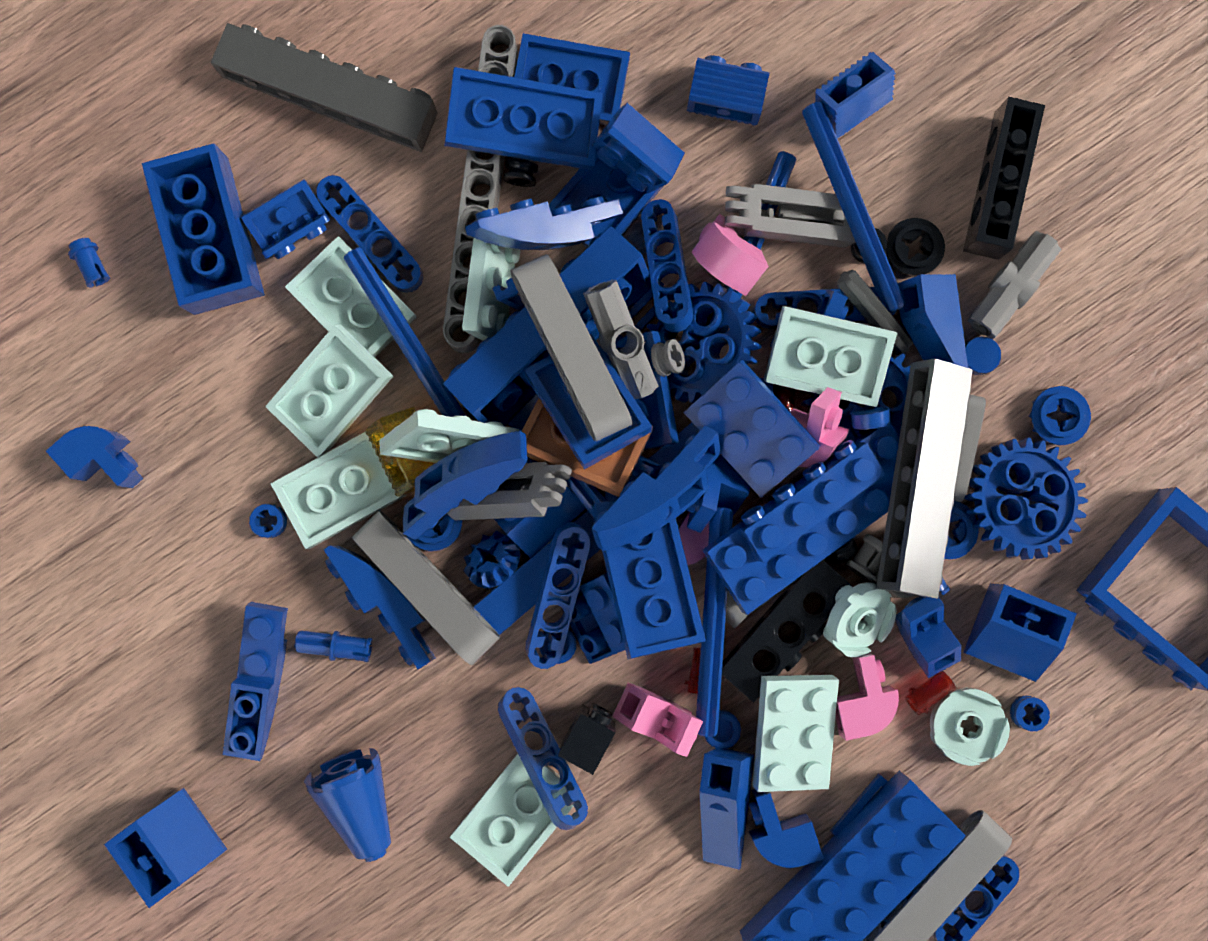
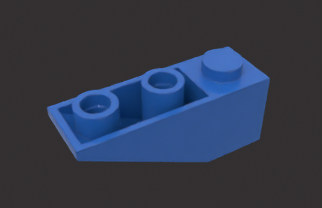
[898,274,969,368]
[700,748,754,870]

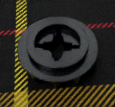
[886,218,945,277]

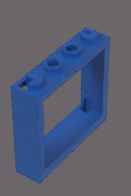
[1076,487,1208,691]

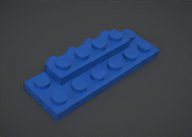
[702,423,899,615]

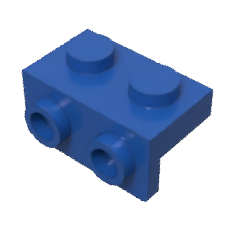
[241,178,330,259]

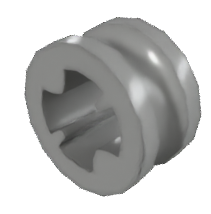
[651,339,685,377]

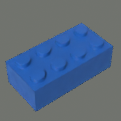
[142,143,265,315]

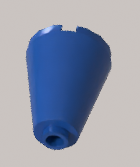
[304,748,391,862]

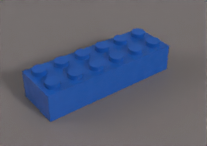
[443,226,652,426]
[740,770,966,941]

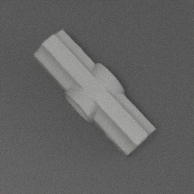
[967,231,1062,339]
[583,279,659,399]

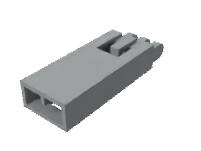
[725,184,856,248]
[447,462,572,520]

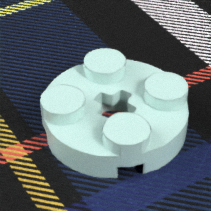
[823,582,897,657]
[930,687,1010,766]

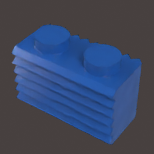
[815,52,896,139]
[687,55,770,126]

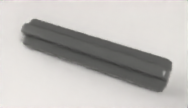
[837,270,912,355]

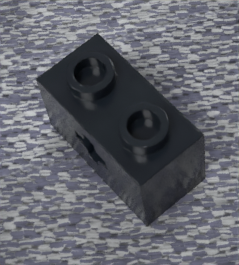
[558,703,616,775]

